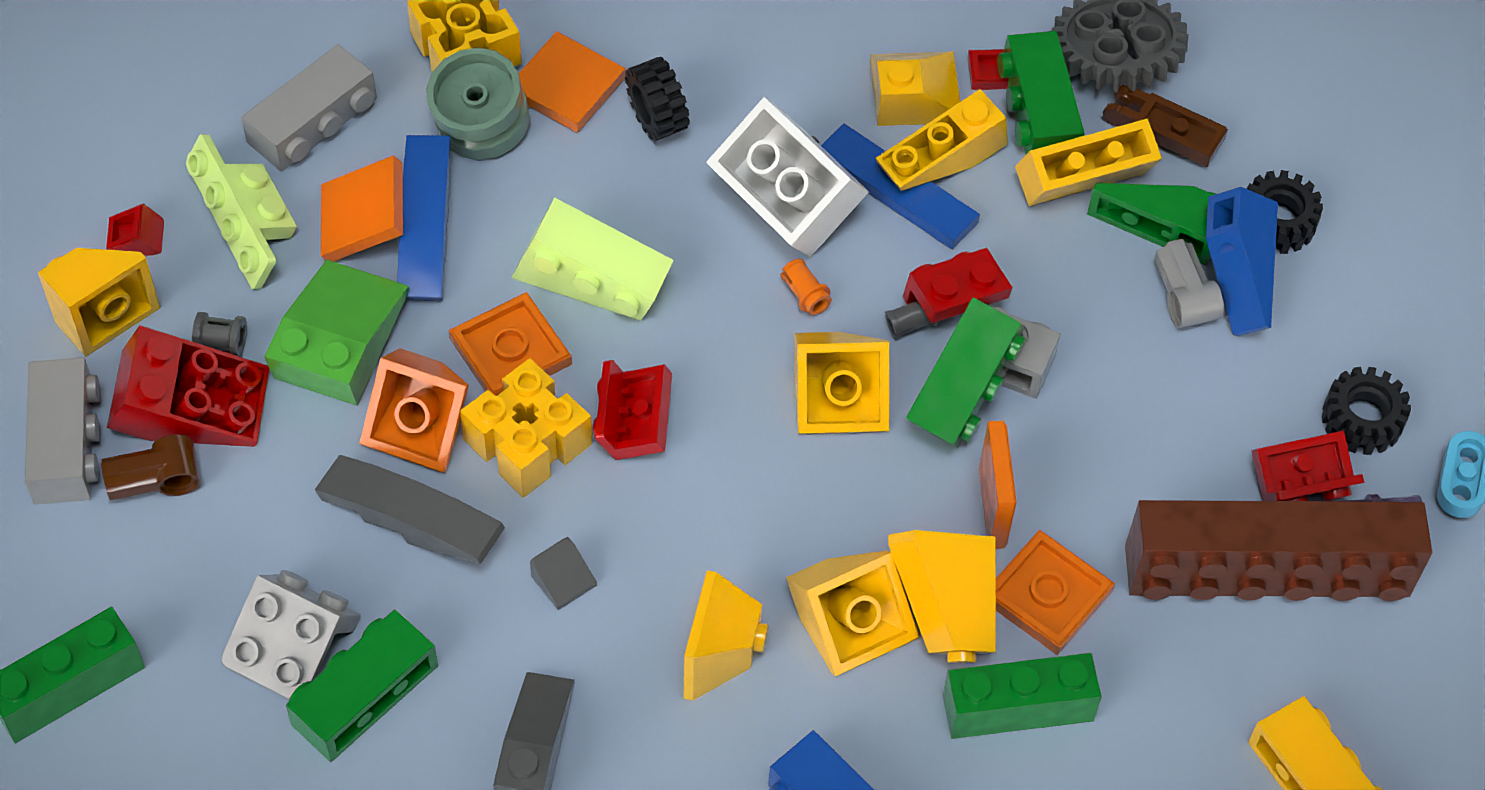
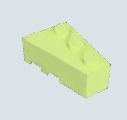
[511,197,673,321]

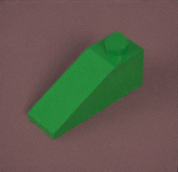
[1087,183,1216,266]

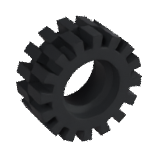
[625,56,690,141]
[1247,170,1323,254]
[1321,366,1411,455]

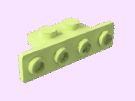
[186,134,297,289]

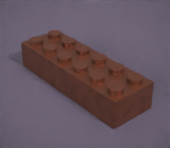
[1125,500,1433,601]

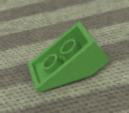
[264,259,410,406]

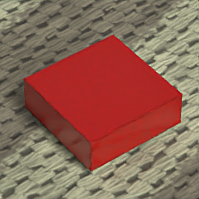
[967,49,1009,90]

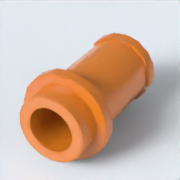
[780,259,832,315]

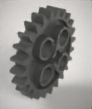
[1052,0,1189,92]

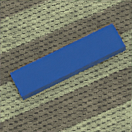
[821,123,980,250]

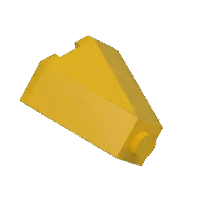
[888,530,996,663]

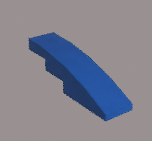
[397,135,451,301]

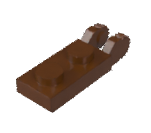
[1102,84,1228,167]

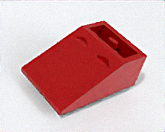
[107,325,269,447]

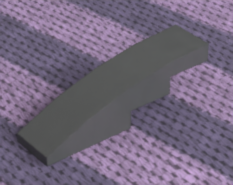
[314,455,505,564]

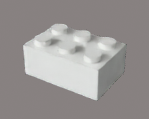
[706,97,869,257]

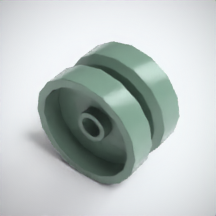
[426,48,530,160]

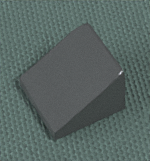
[530,537,597,610]

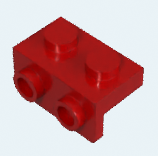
[903,248,1013,323]
[593,360,672,460]
[1251,431,1365,501]

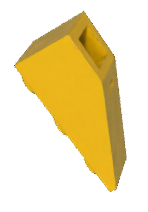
[875,89,1008,191]

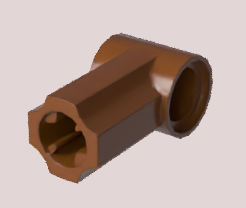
[101,434,200,501]

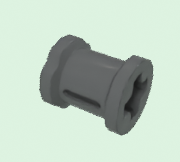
[192,312,247,357]

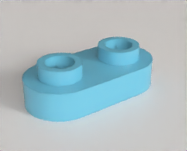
[1437,431,1485,518]

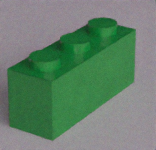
[997,31,1085,155]
[906,297,1027,448]
[0,606,145,744]
[286,609,438,762]
[943,653,1102,739]

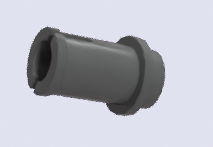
[885,301,939,338]

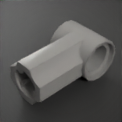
[1154,239,1224,328]

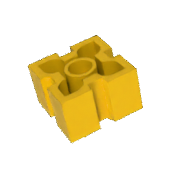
[407,0,522,72]
[460,358,592,498]

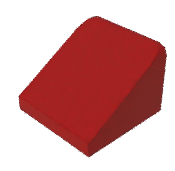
[106,203,164,256]

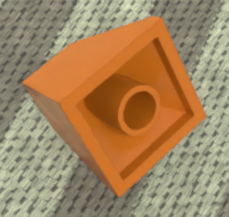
[359,348,469,473]

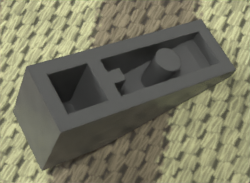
[493,672,575,790]

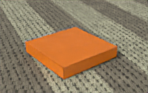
[518,31,626,133]
[321,155,403,262]
[448,292,572,396]
[979,420,1017,549]
[996,529,1115,656]

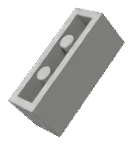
[241,44,377,172]
[25,357,100,505]

